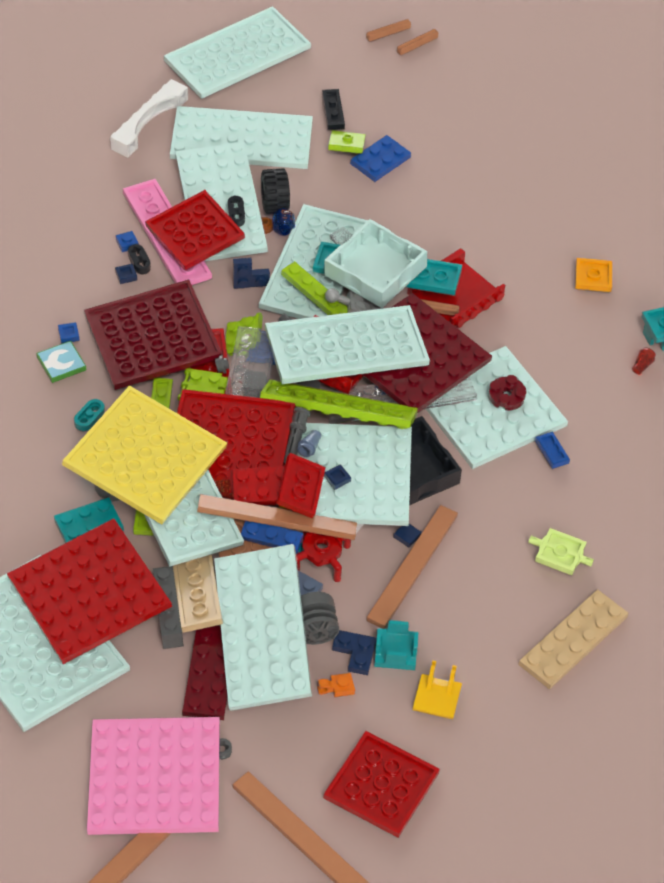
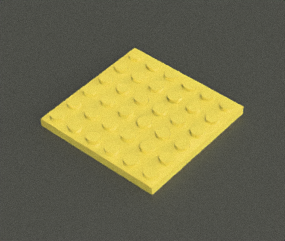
[62,386,227,524]

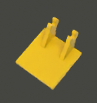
[412,660,462,719]

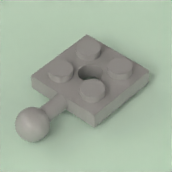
[325,288,383,313]

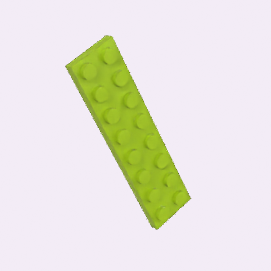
[260,379,418,429]

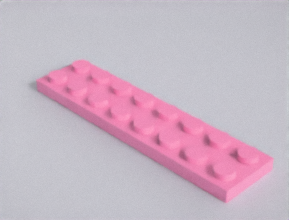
[123,179,212,285]

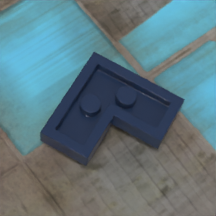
[233,257,270,289]
[332,630,377,676]

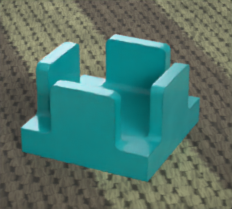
[641,307,664,351]
[374,620,419,671]

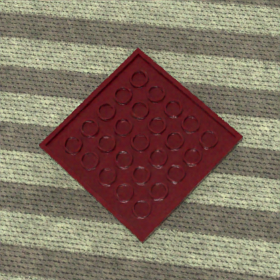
[84,279,222,390]
[363,293,492,413]

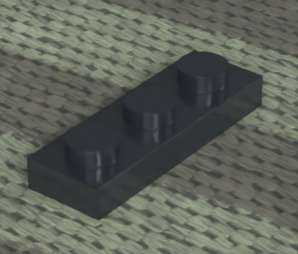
[322,89,345,130]

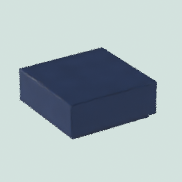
[115,264,138,284]
[324,464,351,490]
[394,524,422,548]

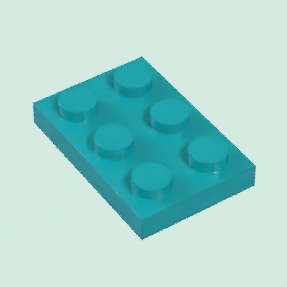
[54,497,124,543]

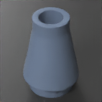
[297,430,322,457]

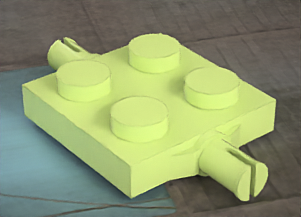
[528,528,594,575]

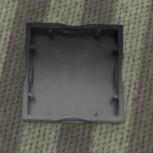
[409,416,462,505]

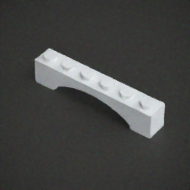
[110,79,188,158]

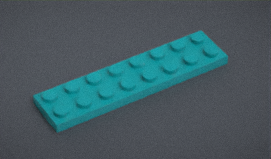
[313,242,462,295]

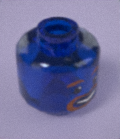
[272,208,296,236]

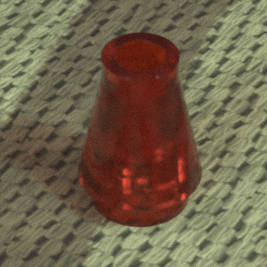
[632,347,656,375]

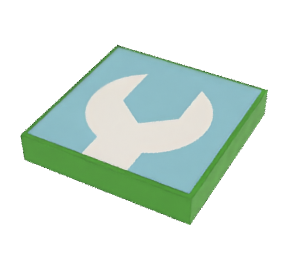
[36,341,86,383]

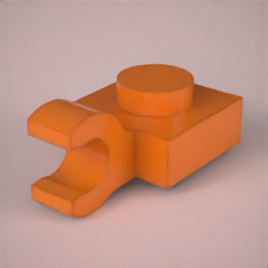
[317,673,355,697]

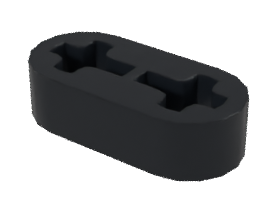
[227,195,245,227]
[128,244,151,275]

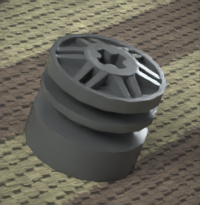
[301,592,339,645]

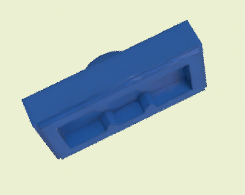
[535,432,570,469]

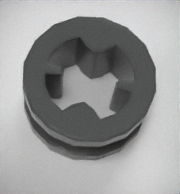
[219,738,232,760]

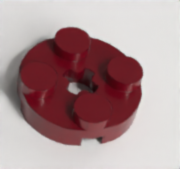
[488,375,527,410]

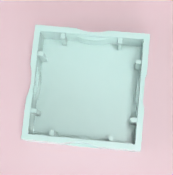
[325,219,427,308]

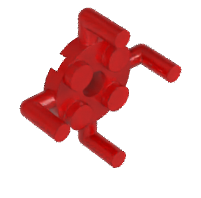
[296,531,351,582]

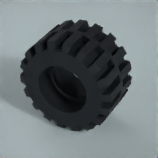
[261,168,290,214]

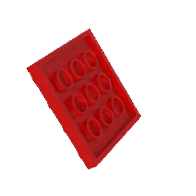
[145,190,245,270]
[323,731,440,838]

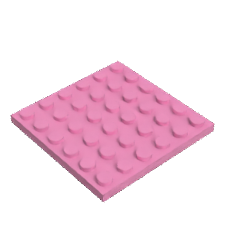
[87,717,220,835]

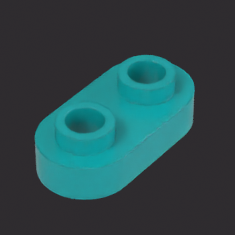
[74,399,105,431]

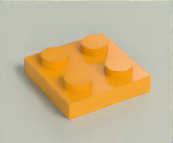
[575,258,612,292]

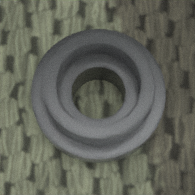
[215,355,230,374]

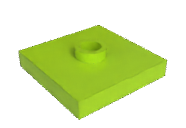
[328,130,366,154]

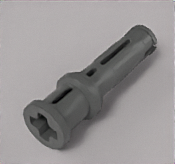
[283,407,311,465]

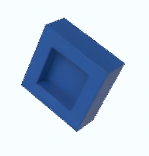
[116,231,139,252]
[58,322,80,344]

